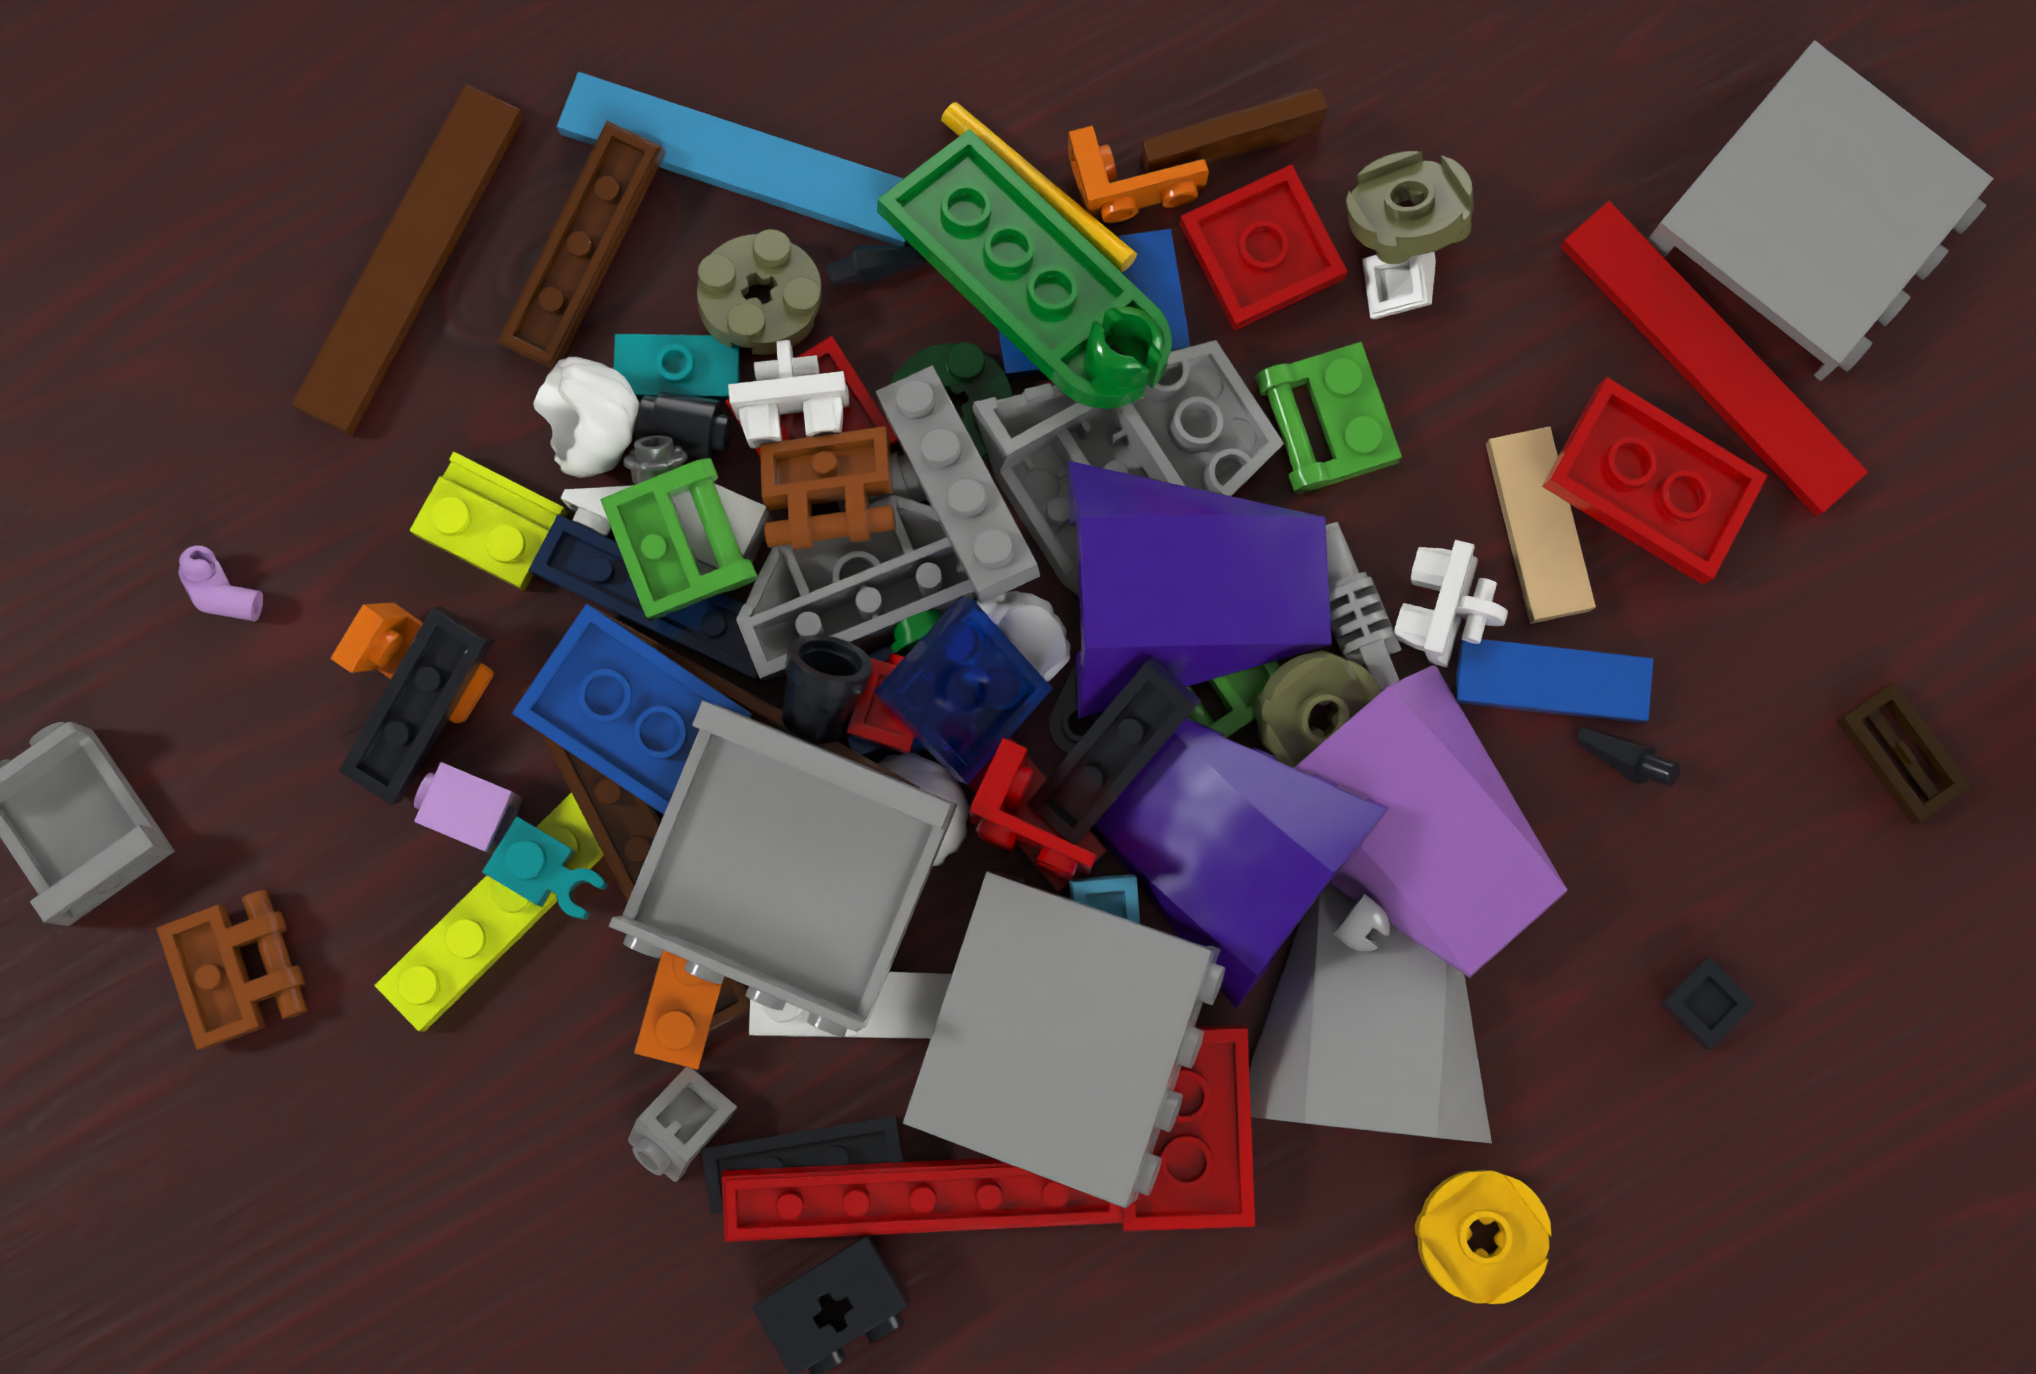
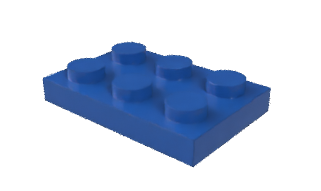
[512,604,753,814]

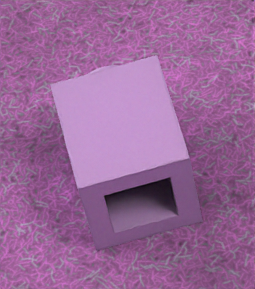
[414,762,524,855]

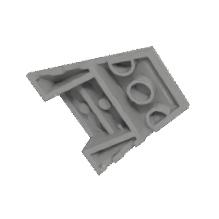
[972,340,1284,597]
[1249,883,1492,1143]

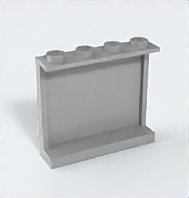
[1648,40,1994,381]
[609,701,958,1037]
[903,871,1225,1208]

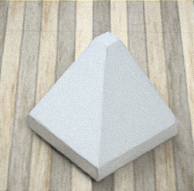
[1362,252,1436,320]

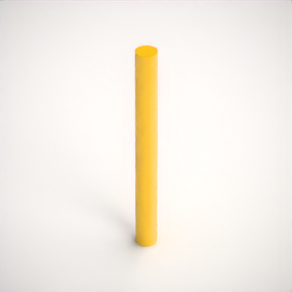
[941,102,1137,273]

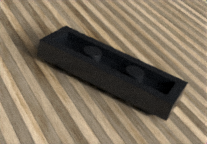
[339,607,494,805]
[1027,657,1202,845]
[701,1115,904,1215]

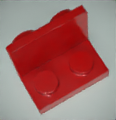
[969,738,1097,881]

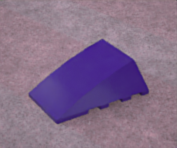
[1067,461,1332,719]
[1093,718,1390,1009]

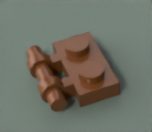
[760,426,896,551]
[156,890,308,1050]

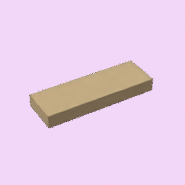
[1485,426,1596,624]

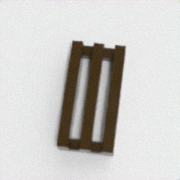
[1836,682,1972,825]

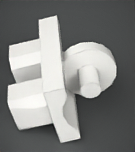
[728,340,850,448]
[1394,540,1508,668]

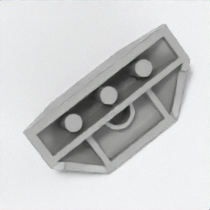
[736,494,978,681]

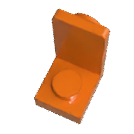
[1068,126,1209,223]
[330,602,494,723]

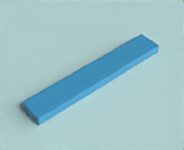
[557,72,907,246]

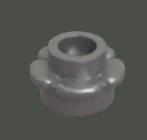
[623,435,687,485]

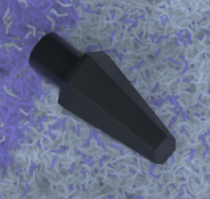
[826,245,928,288]
[1576,727,1681,787]

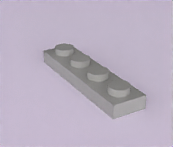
[875,365,1040,604]

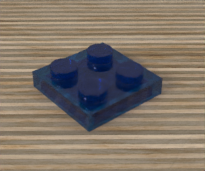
[874,596,1053,784]

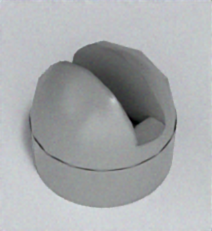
[1332,893,1390,952]

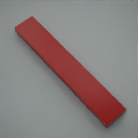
[1560,201,1868,517]
[722,1158,1123,1242]

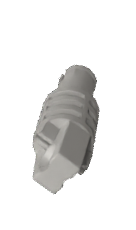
[1326,522,1402,692]

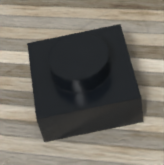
[1658,957,1756,1050]

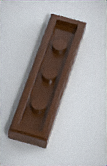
[497,120,666,370]

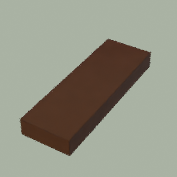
[1140,87,1328,174]

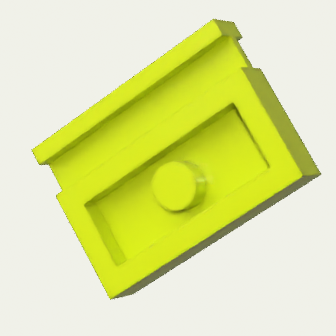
[409,451,568,592]

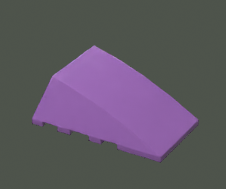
[1294,664,1567,978]

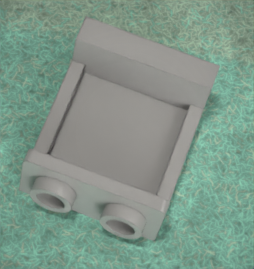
[0,721,175,926]

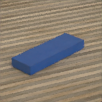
[1454,639,1653,724]

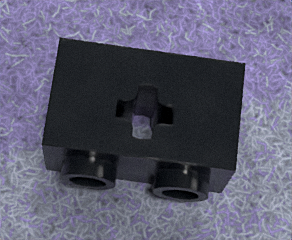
[752,1235,911,1374]

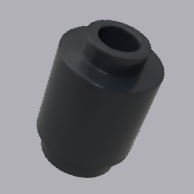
[636,391,733,462]

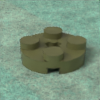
[1346,151,1474,264]
[697,229,821,355]
[1253,650,1381,768]

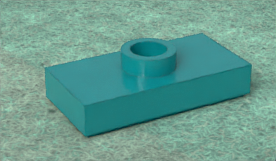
[613,334,742,402]

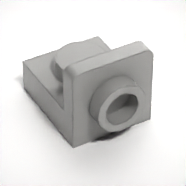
[628,1067,737,1182]

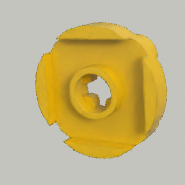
[1415,1170,1551,1304]

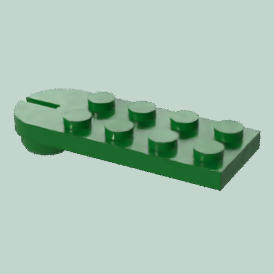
[877,129,1172,409]

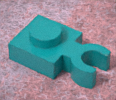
[482,816,608,920]

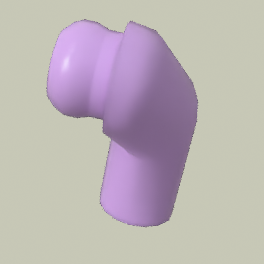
[178,546,263,622]

